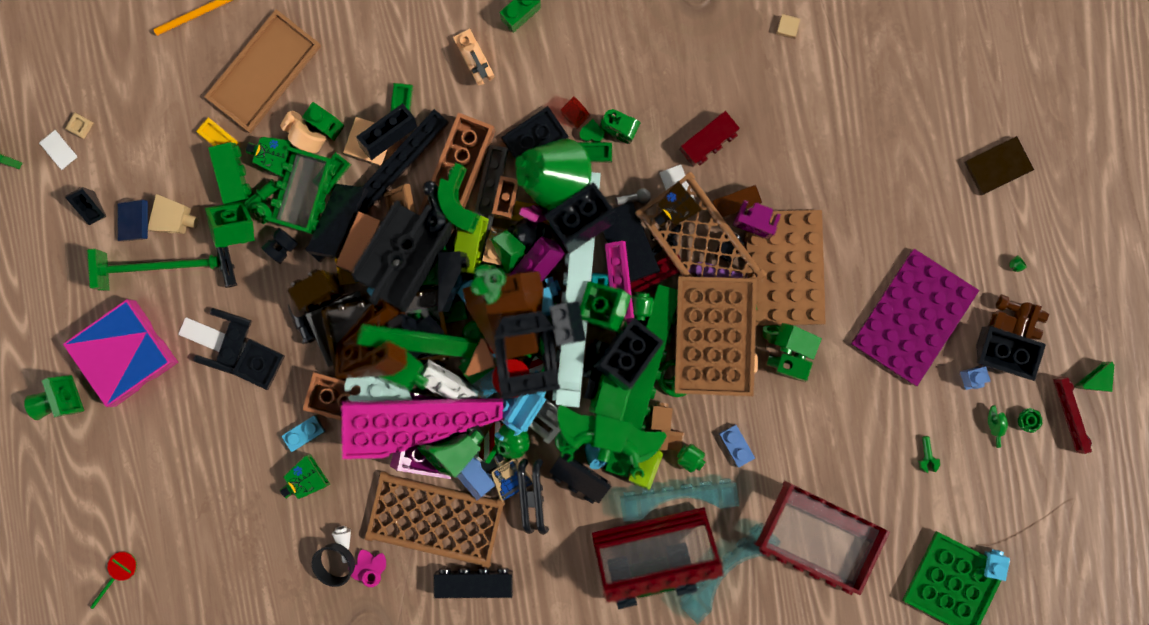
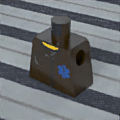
[654,181,702,227]

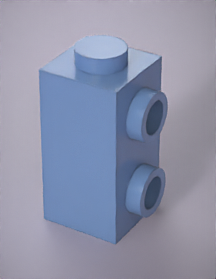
[457,458,495,500]

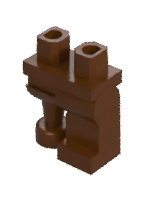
[988,294,1049,340]

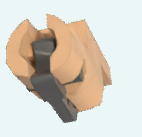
[453,29,495,85]

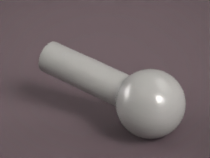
[615,189,651,205]

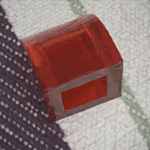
[561,96,590,129]

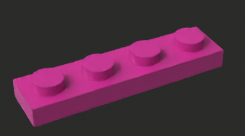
[605,241,634,319]

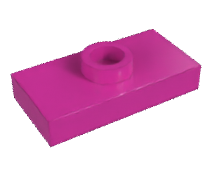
[519,205,547,222]

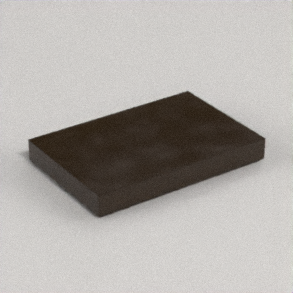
[964,136,1034,196]

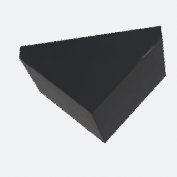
[65,187,106,225]

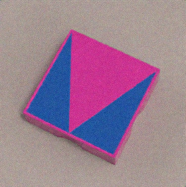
[63,299,179,407]

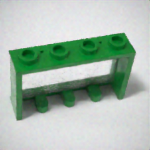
[265,146,337,234]

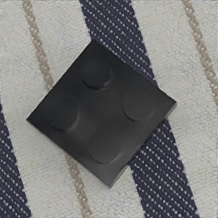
[232,339,285,390]

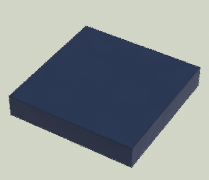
[118,200,148,242]

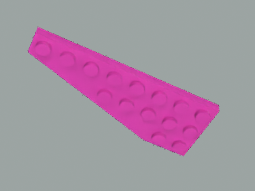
[342,398,503,459]

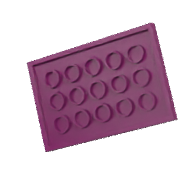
[851,249,980,386]

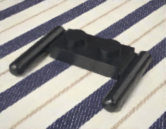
[193,308,252,375]

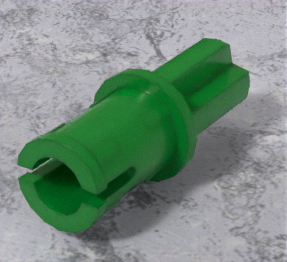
[244,179,279,210]

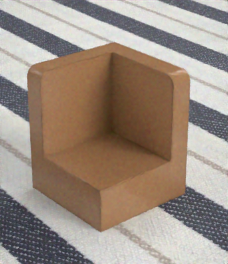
[659,430,684,451]

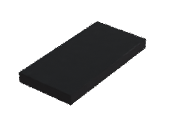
[306,184,369,259]
[603,202,660,283]

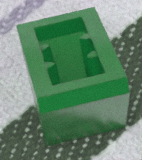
[491,230,525,273]
[1074,362,1115,392]

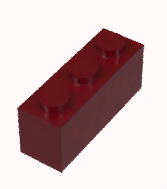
[679,111,740,167]

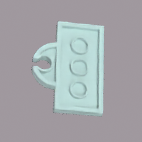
[345,376,412,402]

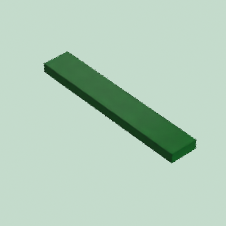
[357,325,478,358]

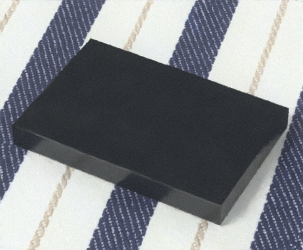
[501,106,569,160]

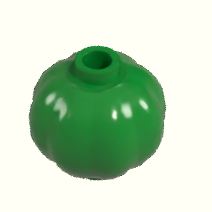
[494,425,530,459]

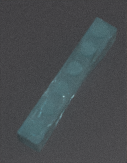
[620,478,739,522]
[680,523,781,624]

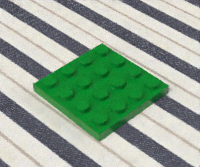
[902,531,1002,625]

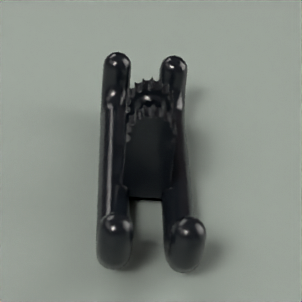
[517,458,549,535]

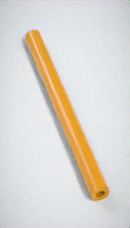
[153,0,233,36]

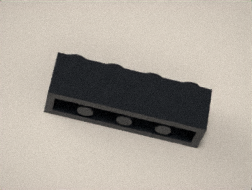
[434,568,513,598]

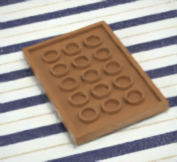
[745,210,826,326]
[675,277,757,396]

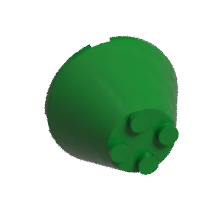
[515,139,592,213]

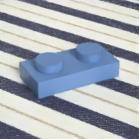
[719,424,755,468]

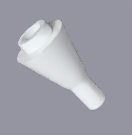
[332,526,351,563]

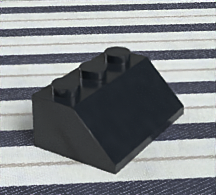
[544,182,619,253]
[976,326,1046,381]
[549,454,612,504]

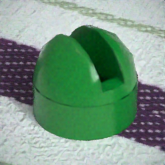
[1009,255,1027,272]

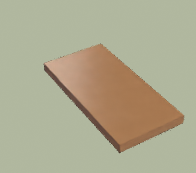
[205,9,321,133]

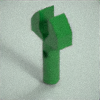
[918,436,940,473]

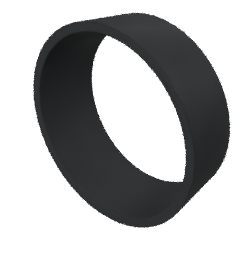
[311,543,355,587]

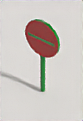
[90,552,137,609]

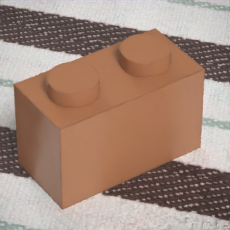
[492,176,519,221]

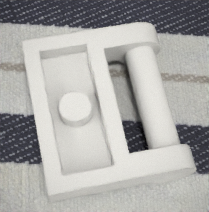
[529,397,560,444]

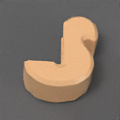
[280,111,326,153]

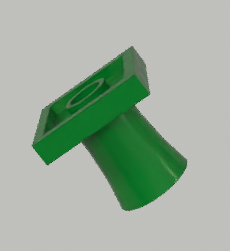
[24,375,84,420]

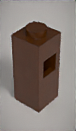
[712,185,762,219]

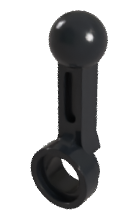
[423,181,445,232]

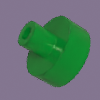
[763,325,781,344]

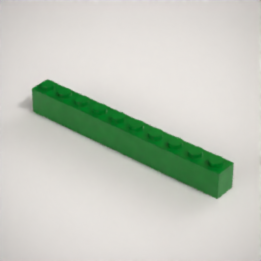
[605,284,678,477]

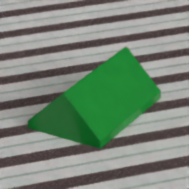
[588,372,631,421]

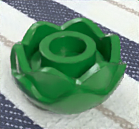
[250,202,272,224]
[1018,408,1043,433]

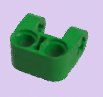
[600,109,641,144]

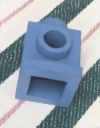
[960,366,990,390]

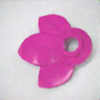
[348,549,386,587]

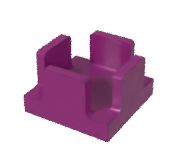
[732,200,781,239]

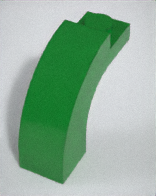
[438,163,480,234]

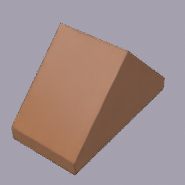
[465,338,496,376]

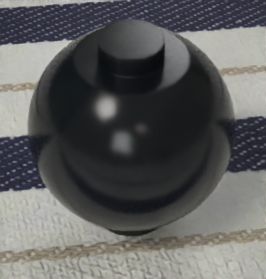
[508,218,552,254]

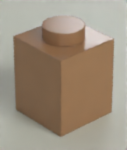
[650,402,673,431]

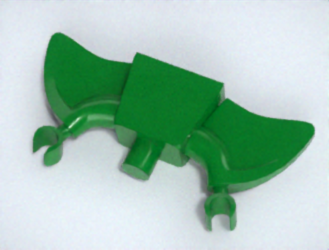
[557,405,667,479]

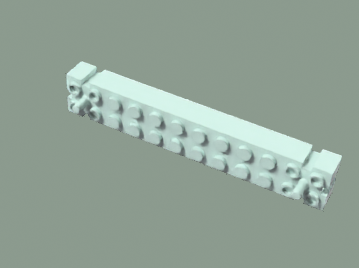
[552,172,601,407]

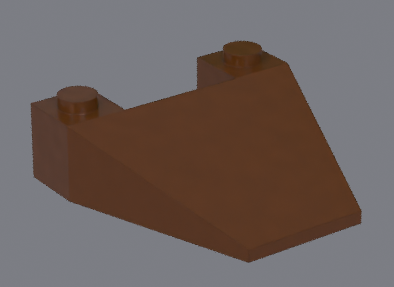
[335,299,407,379]

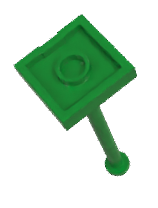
[87,249,219,291]

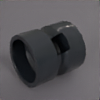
[261,228,298,264]

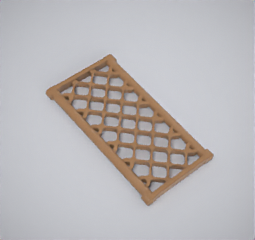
[634,172,767,281]
[365,471,505,568]

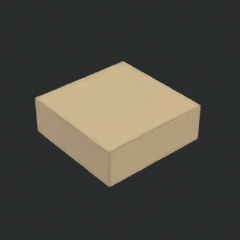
[776,14,800,39]
[65,112,93,139]

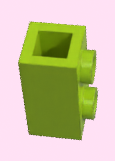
[629,450,663,490]

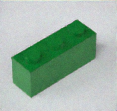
[208,142,251,204]

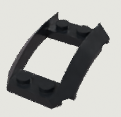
[494,311,560,399]

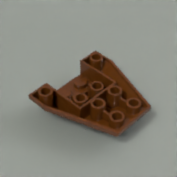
[463,271,544,359]

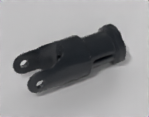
[288,304,316,345]

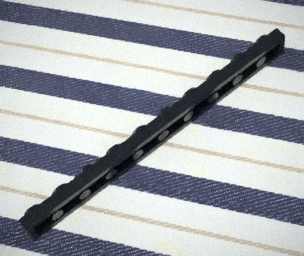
[305,109,449,263]

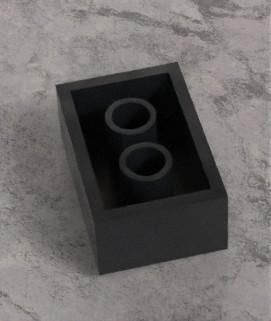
[594,318,664,390]

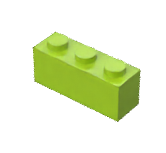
[453,216,489,275]

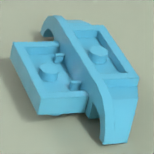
[494,370,546,441]

